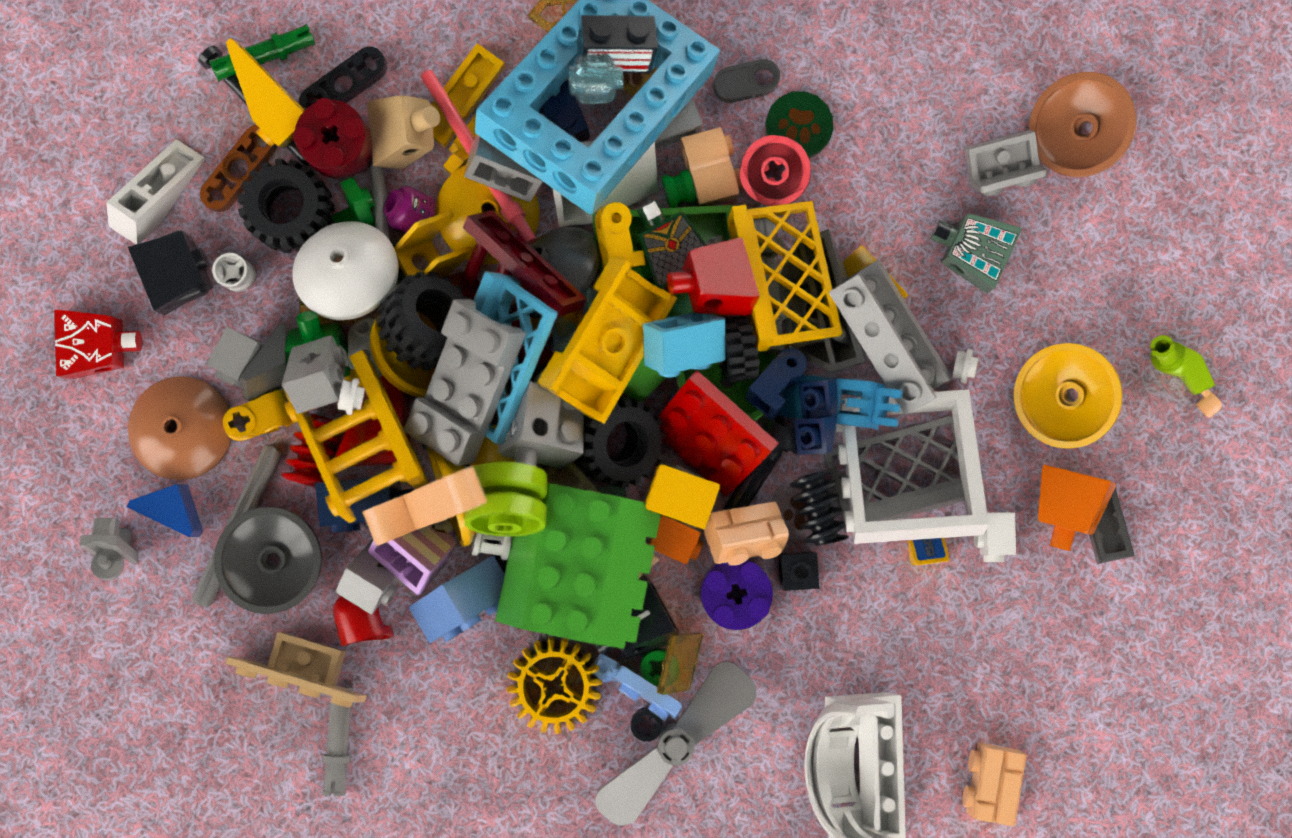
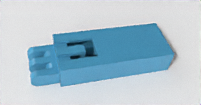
[779,375,903,429]

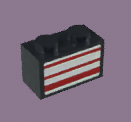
[577,15,658,73]

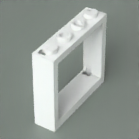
[836,389,989,544]

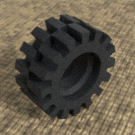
[719,316,759,383]

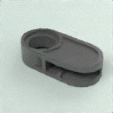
[713,59,780,103]

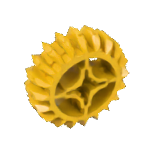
[506,637,602,734]

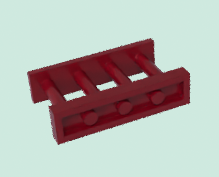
[446,210,587,371]

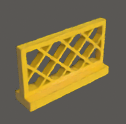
[727,201,842,352]

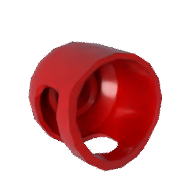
[333,596,394,647]

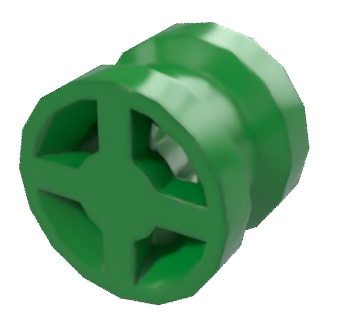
[661,169,697,208]
[640,648,676,686]

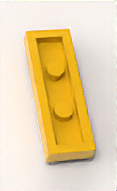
[431,43,506,148]

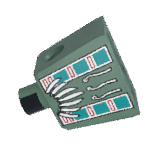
[930,214,1022,293]

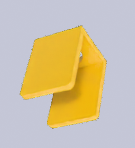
[394,211,473,279]
[645,464,720,530]

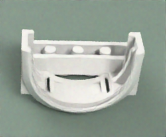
[805,692,906,838]

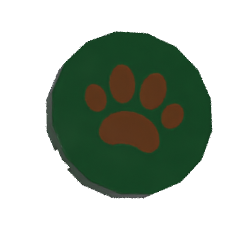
[765,91,834,159]

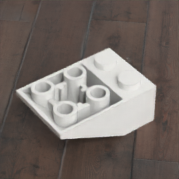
[553,141,658,227]

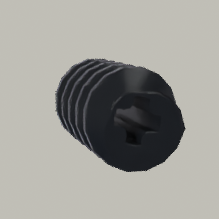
[790,469,849,546]

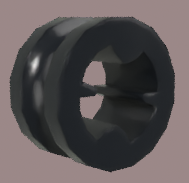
[631,708,662,742]

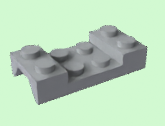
[403,299,527,466]

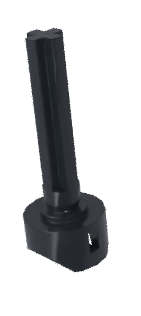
[722,412,798,511]

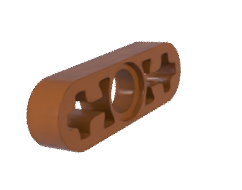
[200,125,277,212]

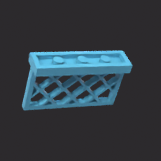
[474,272,558,444]

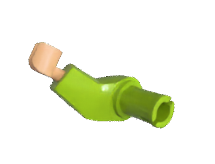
[1150,335,1222,418]

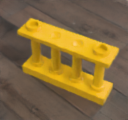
[283,350,429,523]

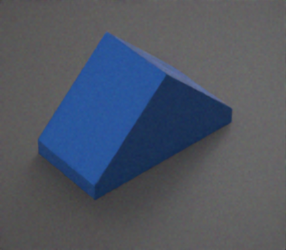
[126,484,203,538]

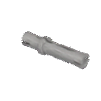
[322,686,354,797]

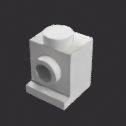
[974,512,1016,562]

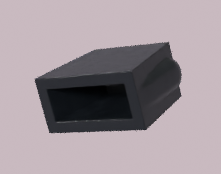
[128,230,213,315]

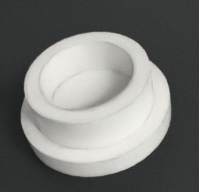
[953,349,979,384]
[337,378,365,415]

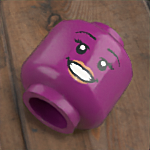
[383,186,436,234]

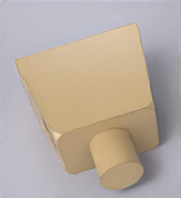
[367,95,440,170]

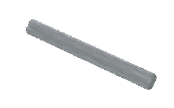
[192,445,283,607]

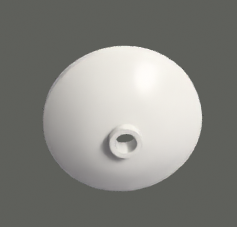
[292,221,399,320]

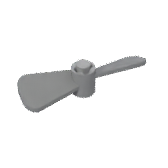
[595,661,757,826]

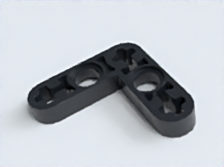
[299,47,387,174]

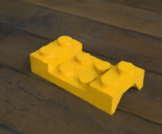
[537,256,677,424]

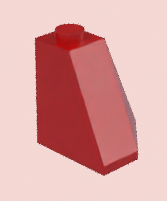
[335,375,410,466]

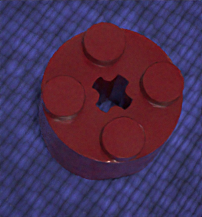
[293,98,372,179]

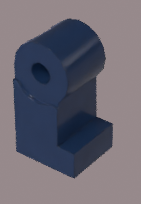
[744,348,807,420]

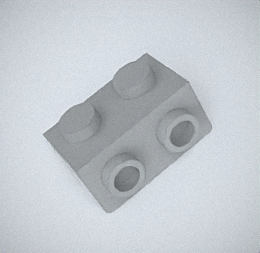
[964,130,1047,196]

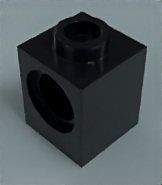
[778,552,819,591]

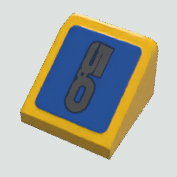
[907,538,950,566]

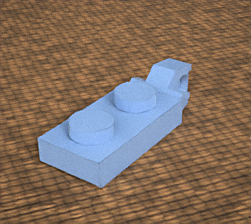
[592,654,683,721]

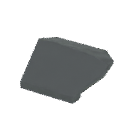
[240,323,287,401]

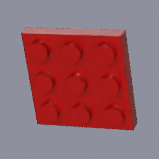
[658,370,779,497]

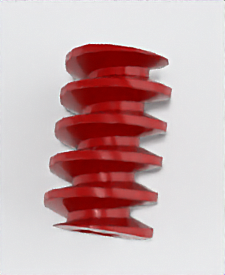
[281,413,340,488]

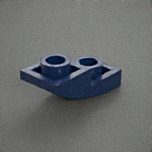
[794,378,837,455]

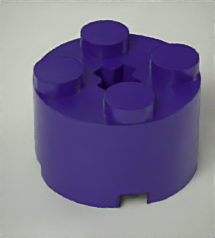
[700,560,773,630]

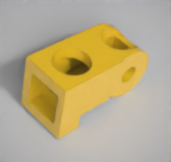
[595,202,645,270]

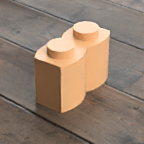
[680,127,743,207]

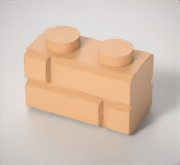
[704,501,789,566]
[962,742,1027,826]

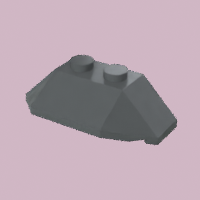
[779,229,866,373]

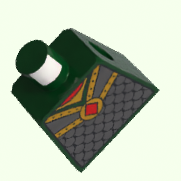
[631,200,707,288]

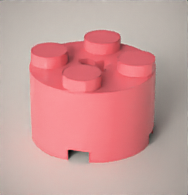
[740,135,811,206]

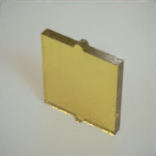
[657,632,703,695]

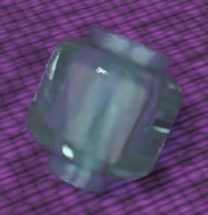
[568,54,623,105]

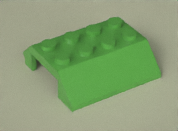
[495,483,661,649]

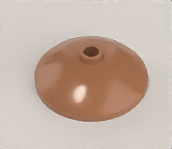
[1029,72,1137,177]
[128,376,233,480]

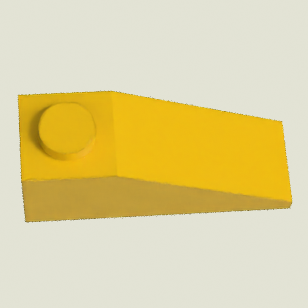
[226,38,305,148]

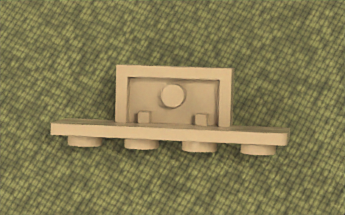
[225,632,367,708]

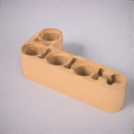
[363,466,487,546]

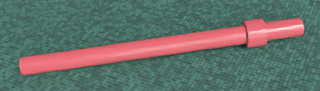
[421,70,537,245]

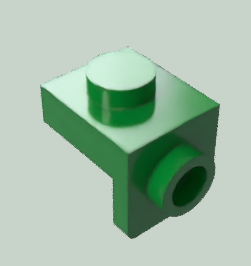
[332,177,375,227]

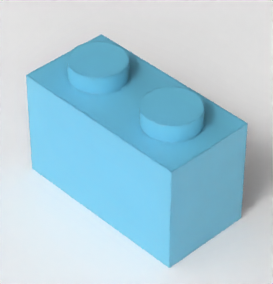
[643,312,725,377]

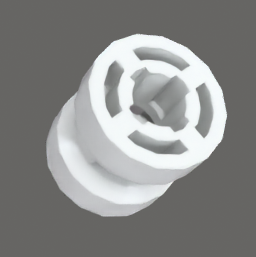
[212,253,256,292]

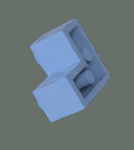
[408,555,505,643]

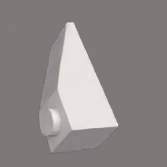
[106,139,205,244]

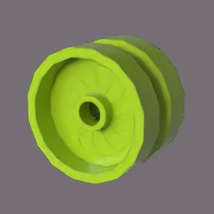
[464,462,547,537]

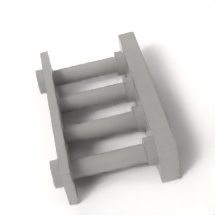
[829,259,952,415]

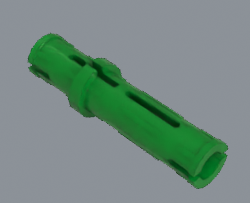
[209,24,315,82]

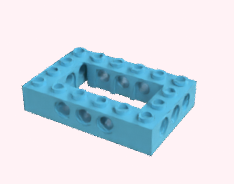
[475,0,720,215]

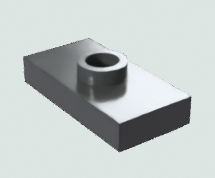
[1089,488,1135,564]

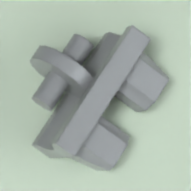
[80,518,138,581]

